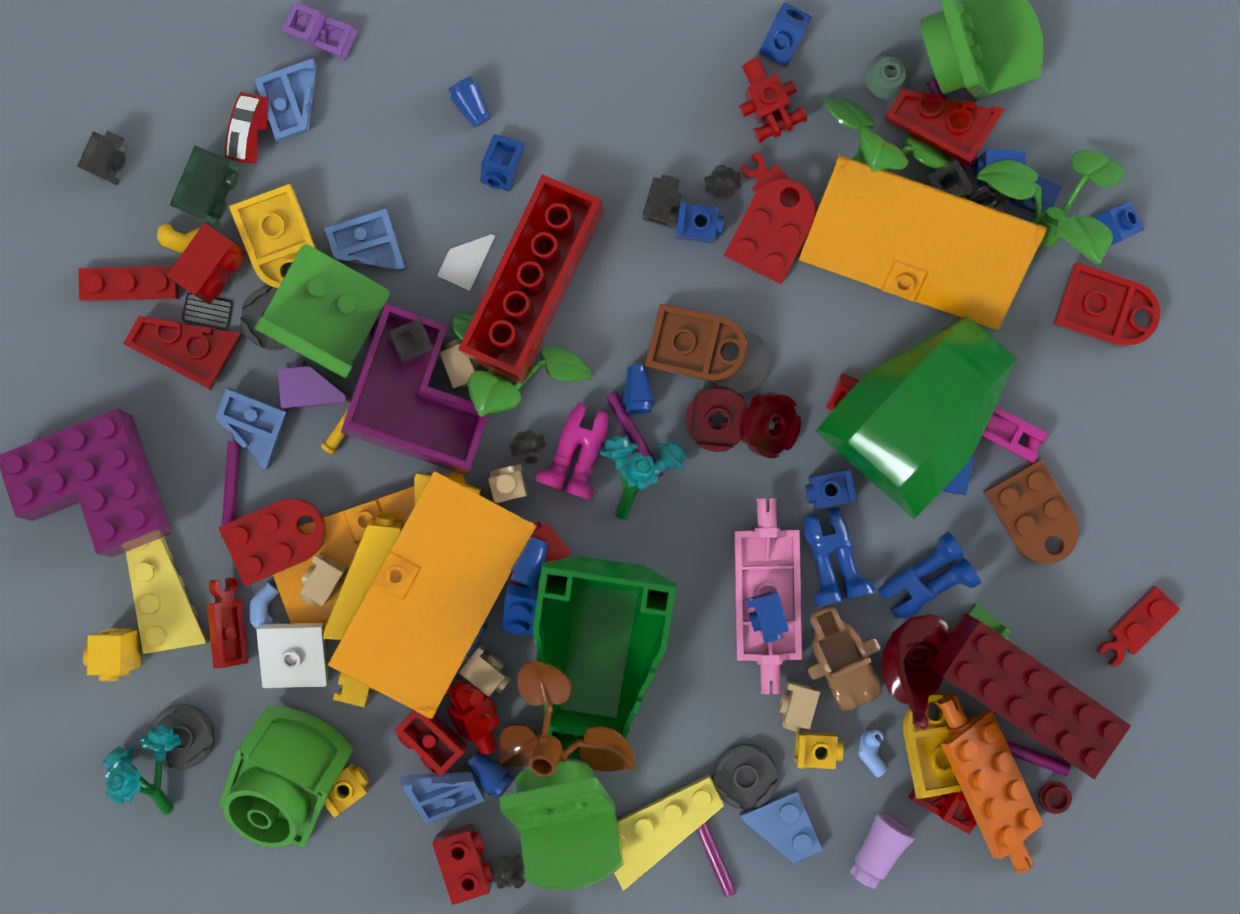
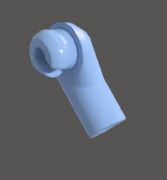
[250,581,279,628]
[858,729,889,778]

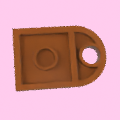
[645,304,749,382]
[983,459,1079,564]

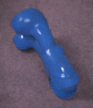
[803,508,876,607]
[878,532,981,619]

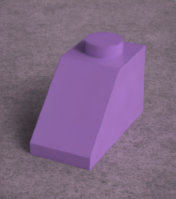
[277,361,351,409]

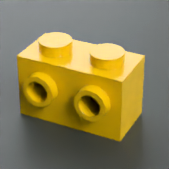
[83,628,142,681]

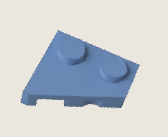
[254,58,317,142]
[325,209,406,271]
[216,387,289,469]
[400,772,485,824]
[740,789,823,864]

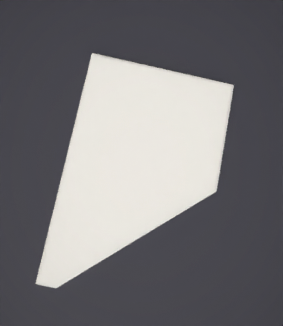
[437,234,495,291]

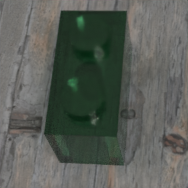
[169,145,239,225]

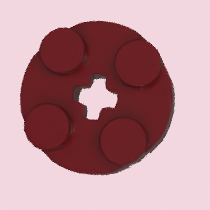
[686,386,748,452]
[740,392,801,458]

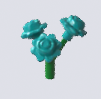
[599,435,686,519]
[103,725,181,815]

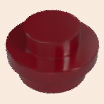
[1038,781,1072,814]

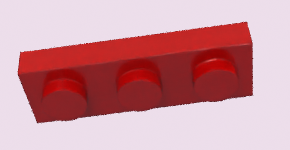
[78,266,179,302]

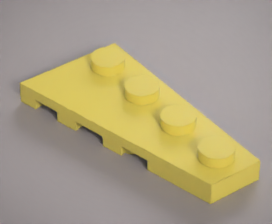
[126,537,210,654]
[614,775,724,891]

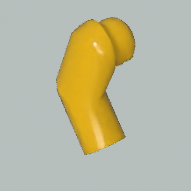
[157,224,201,253]

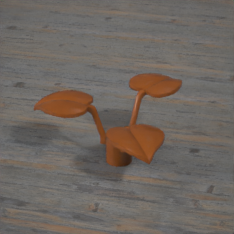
[498,661,636,777]

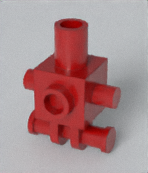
[739,58,807,144]
[445,680,501,755]

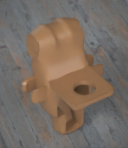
[807,605,883,711]

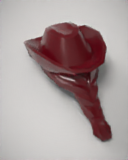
[882,614,951,730]

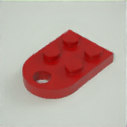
[724,178,815,284]
[1053,262,1160,346]
[218,498,326,586]

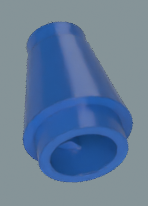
[449,76,491,128]
[623,365,655,414]
[511,537,549,589]
[466,751,514,799]

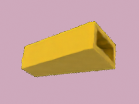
[323,516,401,640]

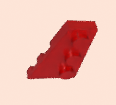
[885,89,1005,167]
[123,316,243,390]

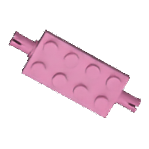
[734,498,802,694]

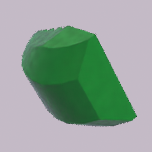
[816,316,1017,519]
[533,556,677,760]

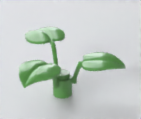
[822,98,954,172]
[977,149,1125,265]
[452,313,593,417]

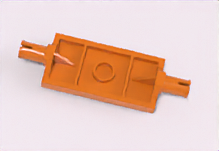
[937,693,1044,873]

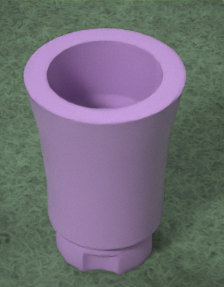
[849,812,916,889]

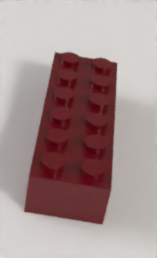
[929,613,1131,780]

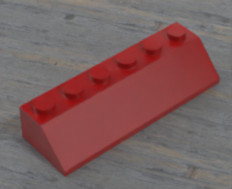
[458,174,604,384]

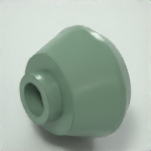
[865,55,909,99]

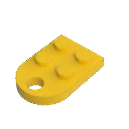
[229,184,317,288]
[903,695,962,799]

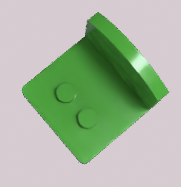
[920,0,1044,101]
[254,245,389,378]
[219,706,354,848]
[499,761,624,891]

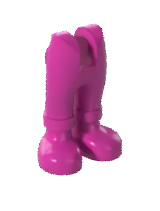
[535,402,608,501]

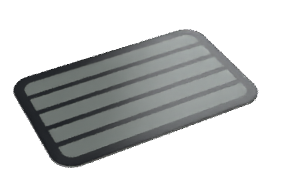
[182,292,233,330]

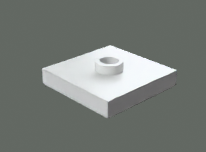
[256,623,329,688]

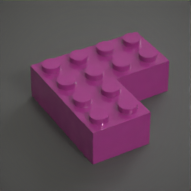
[341,303,488,475]
[0,408,172,557]

